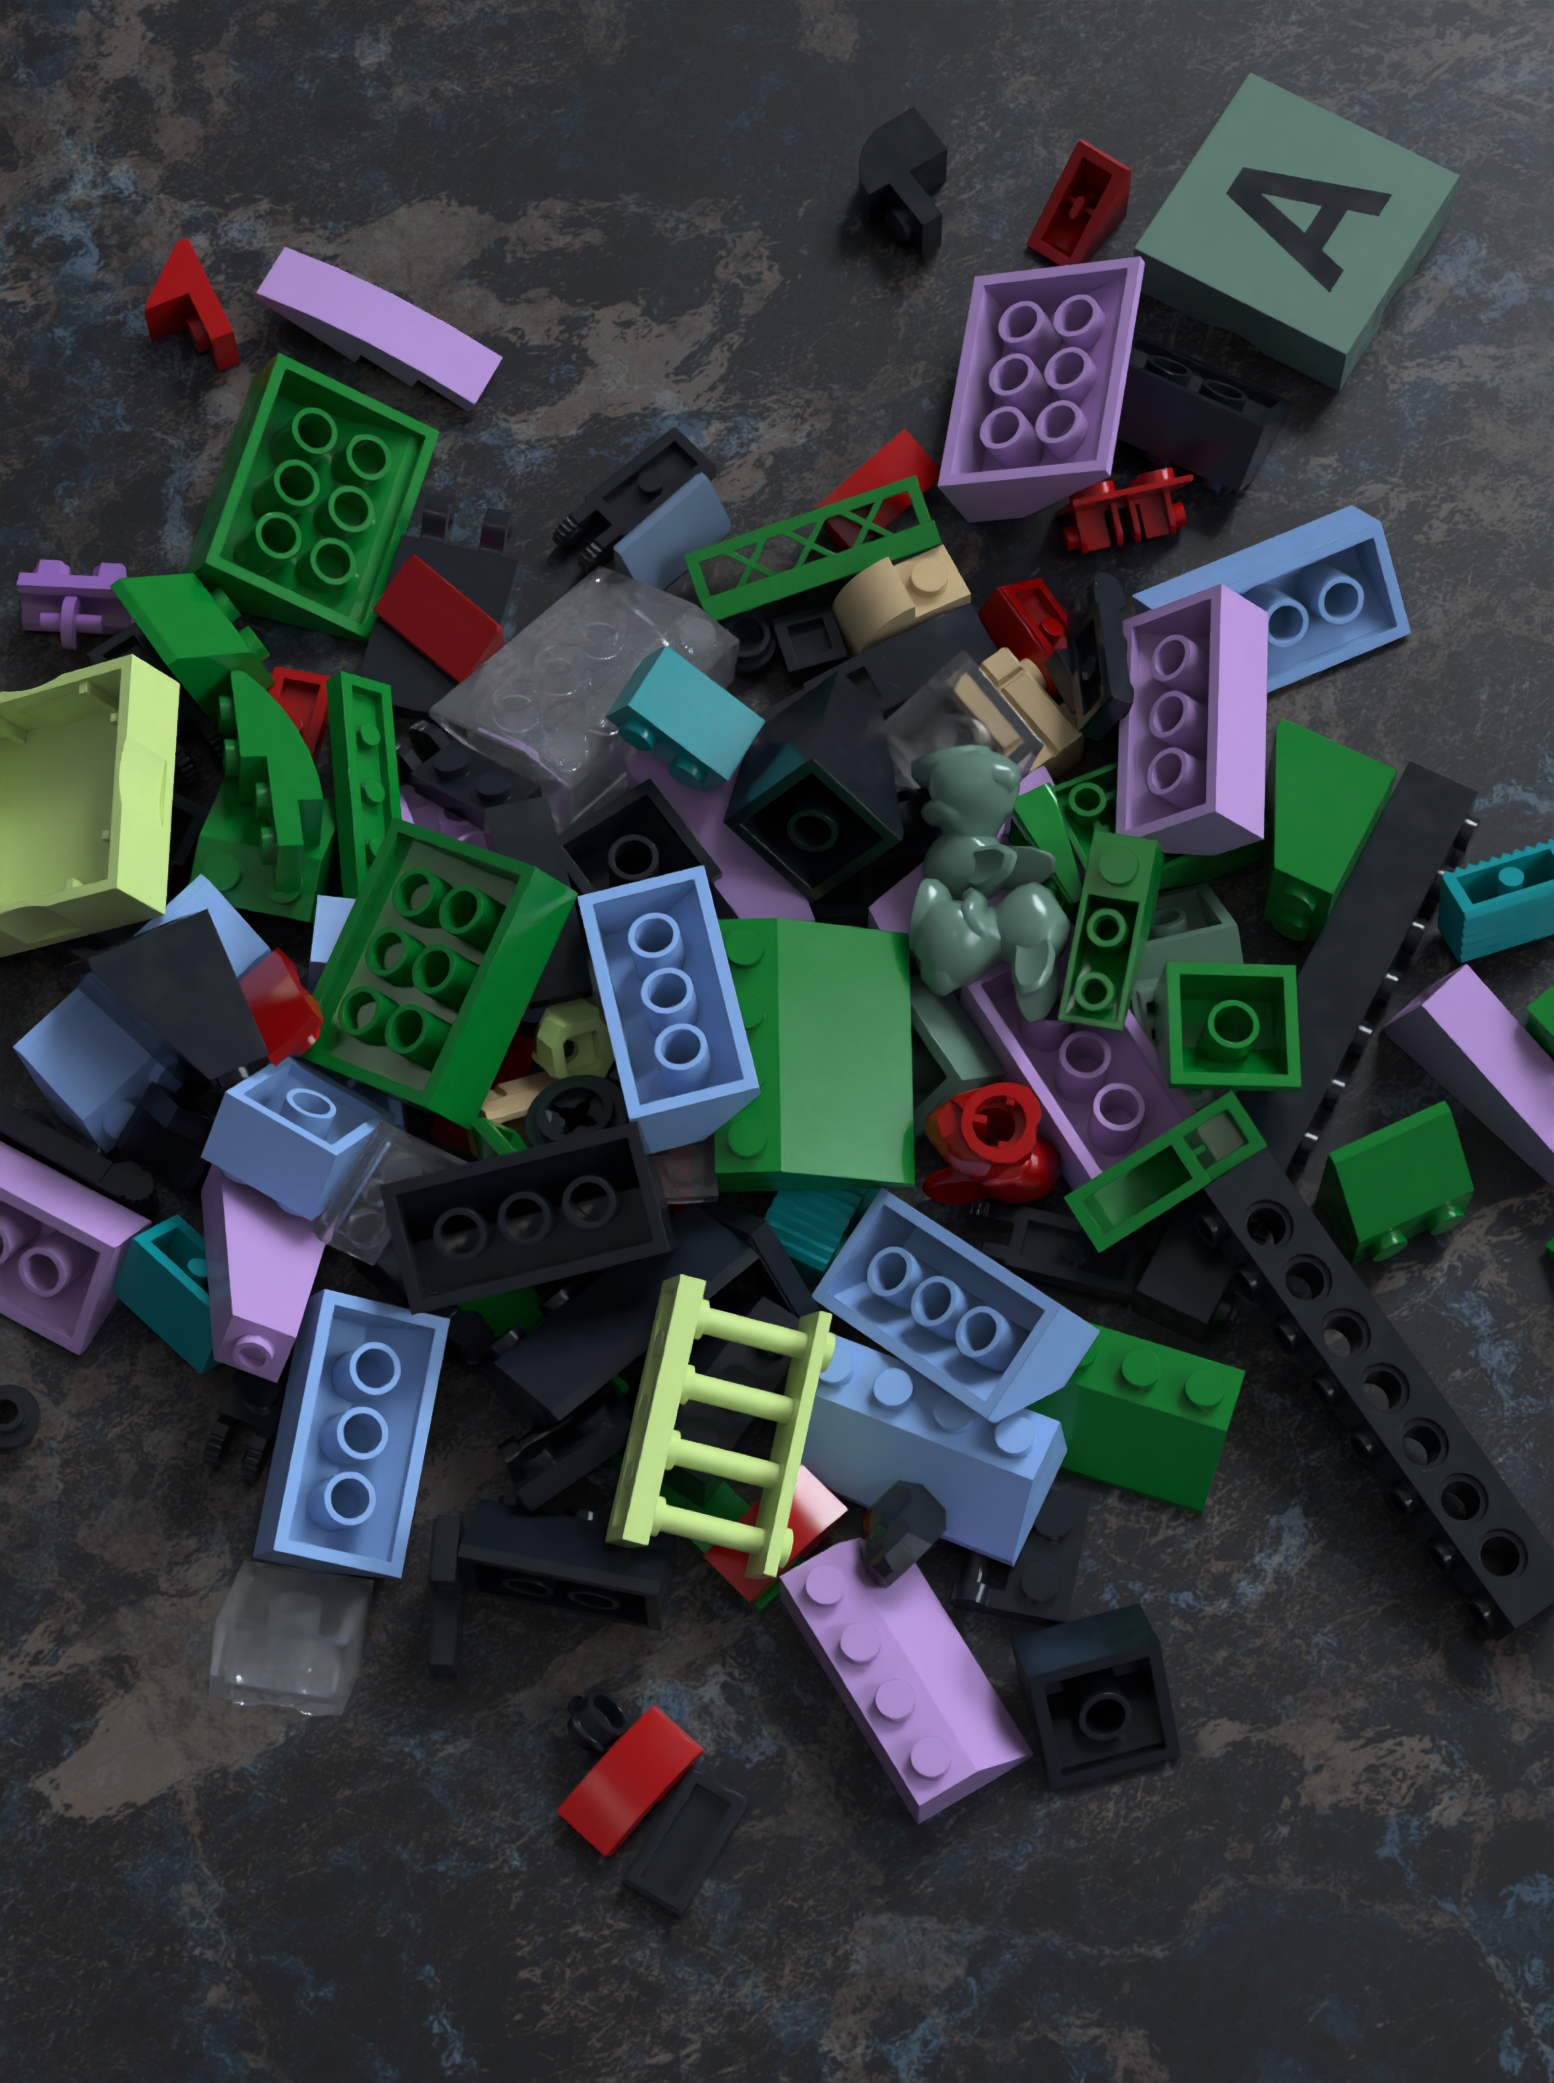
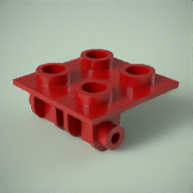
[1055,468,1194,555]

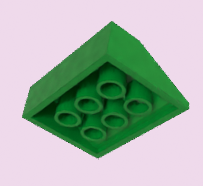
[183,353,440,643]
[298,817,578,1131]
[715,918,915,1192]

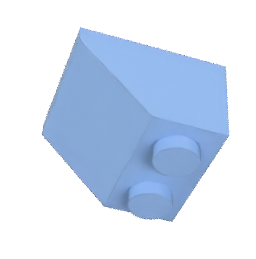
[201,1055,396,1221]

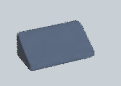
[614,472,731,603]

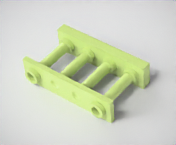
[605,1274,835,1580]

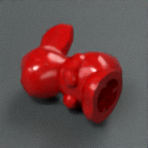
[922,1082,1061,1205]

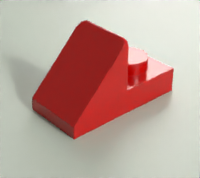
[144,238,240,371]

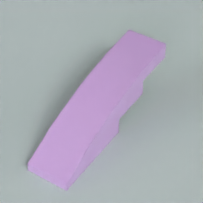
[254,247,503,412]

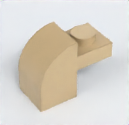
[832,544,971,659]

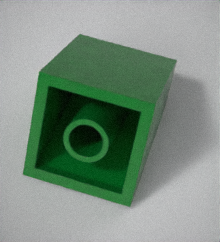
[1263,718,1397,943]

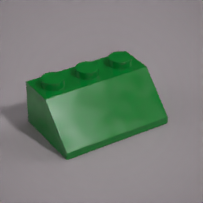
[1025,1322,1245,1515]

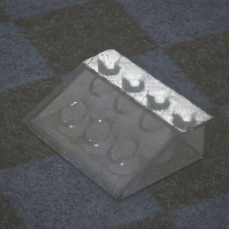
[429,565,740,829]

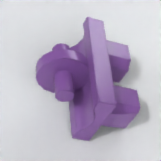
[16,559,135,650]

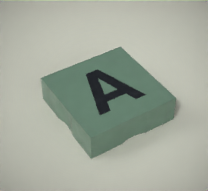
[1133,72,1460,391]

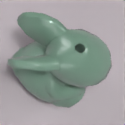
[911,745,1056,900]
[909,878,1071,1024]

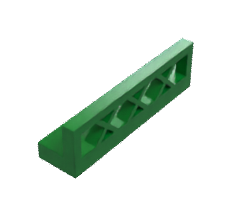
[683,475,942,625]
[326,671,402,899]

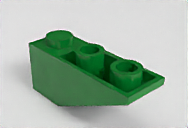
[1058,830,1165,1032]

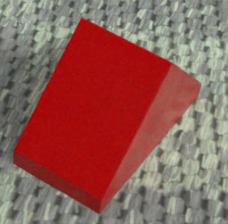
[1026,139,1132,266]

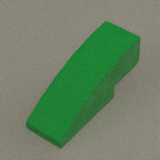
[1063,1090,1268,1253]

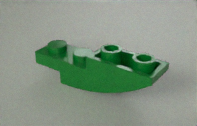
[217,670,324,891]

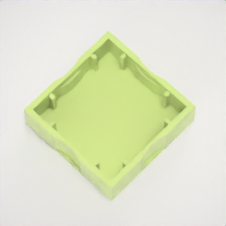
[0,654,180,958]

